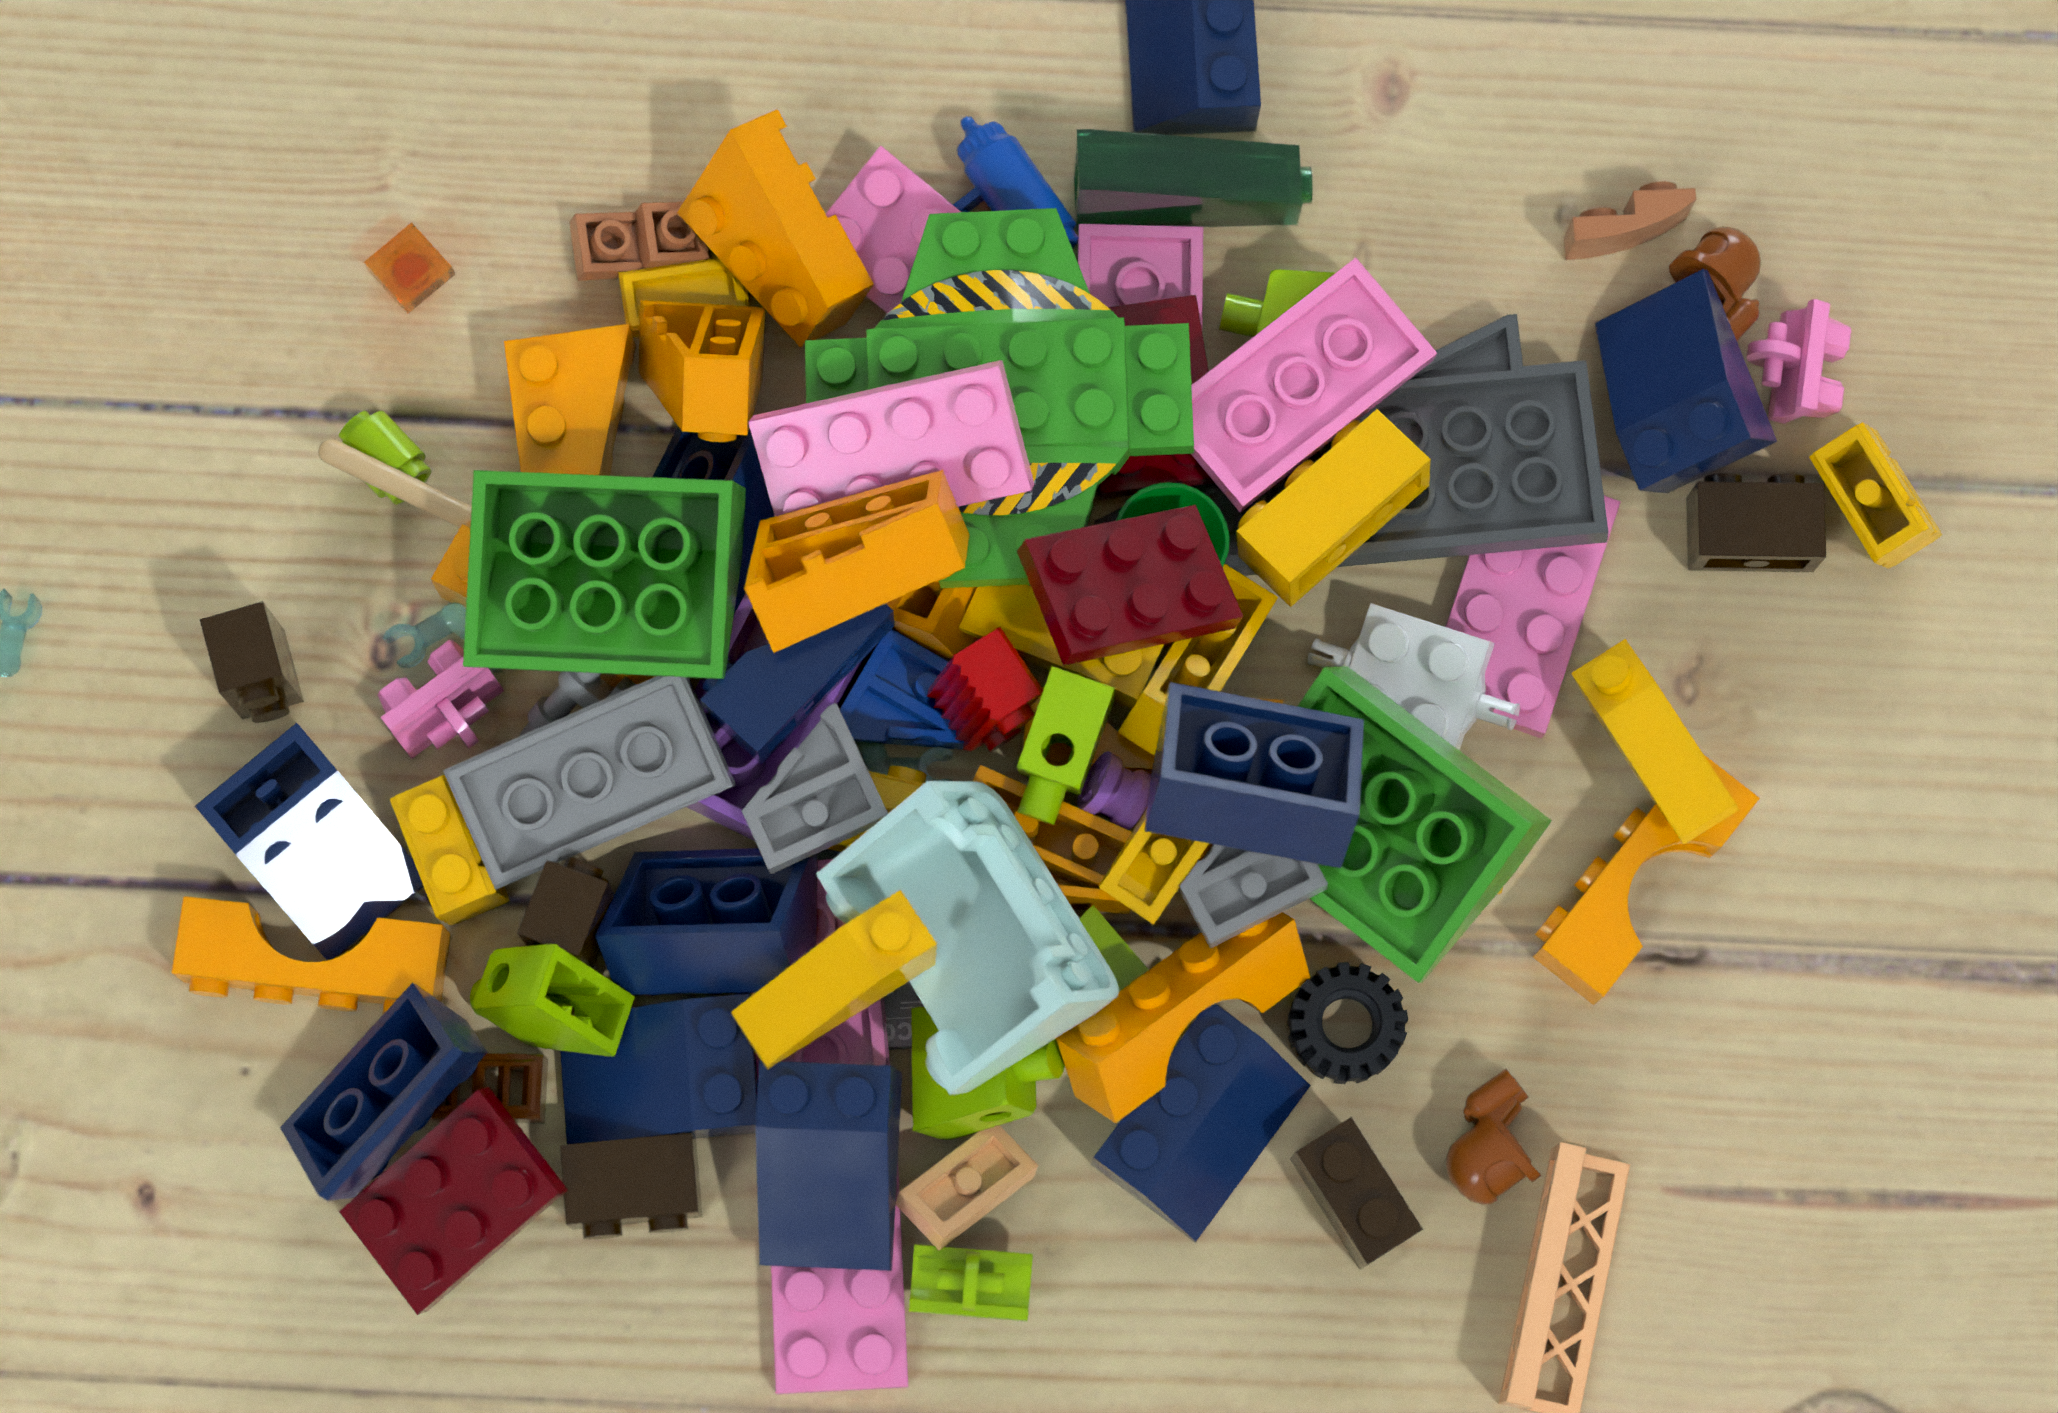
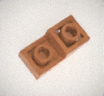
[1564,181,1696,260]
[569,202,710,281]

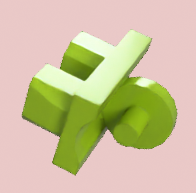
[909,1244,1033,1322]

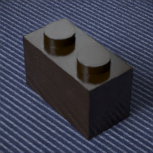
[1686,473,1826,572]
[199,601,304,723]
[517,857,614,969]
[1290,1117,1423,1270]
[560,1132,703,1240]

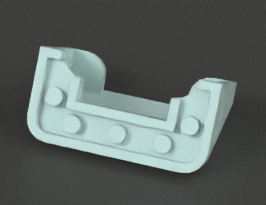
[816,781,1119,1095]

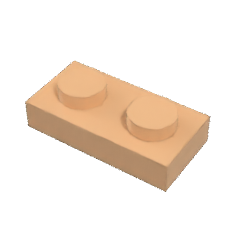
[896,1125,1038,1251]

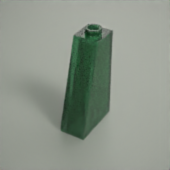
[1073,129,1313,231]

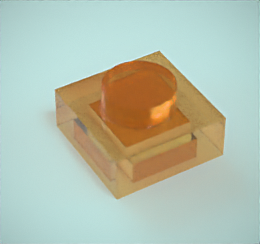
[364,222,455,314]

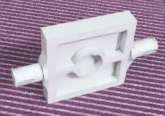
[1308,603,1520,751]

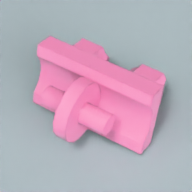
[1747,299,1851,424]
[378,640,504,759]

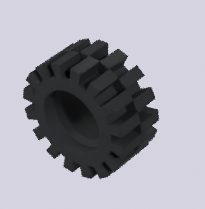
[1287,962,1408,1084]

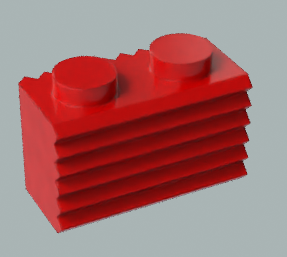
[927,627,1043,752]

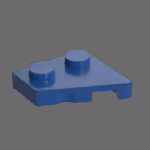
[840,629,964,750]

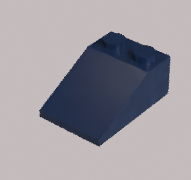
[1595,269,1778,493]
[560,994,758,1145]
[755,1061,902,1271]

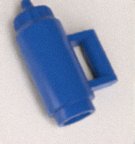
[953,116,1079,249]

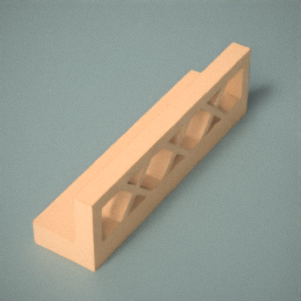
[1498,1142,1630,1413]

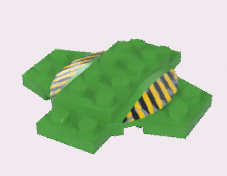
[805,208,1194,588]

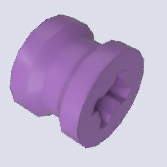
[1077,752,1151,830]

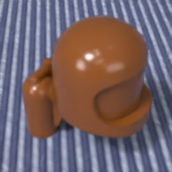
[1669,226,1761,341]
[1446,1069,1542,1205]

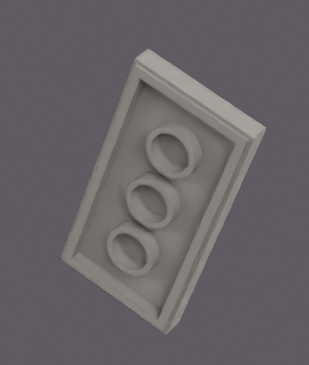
[443,676,736,890]

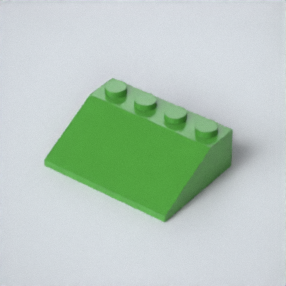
[463,470,746,679]
[1297,666,1552,983]

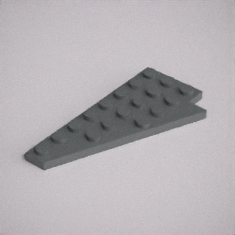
[1094,314,1608,576]

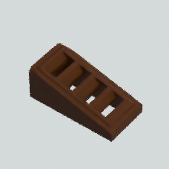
[430,1053,548,1124]

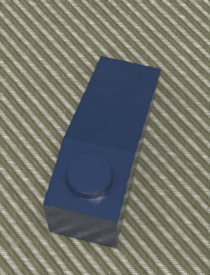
[700,603,895,765]

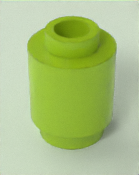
[339,411,432,505]

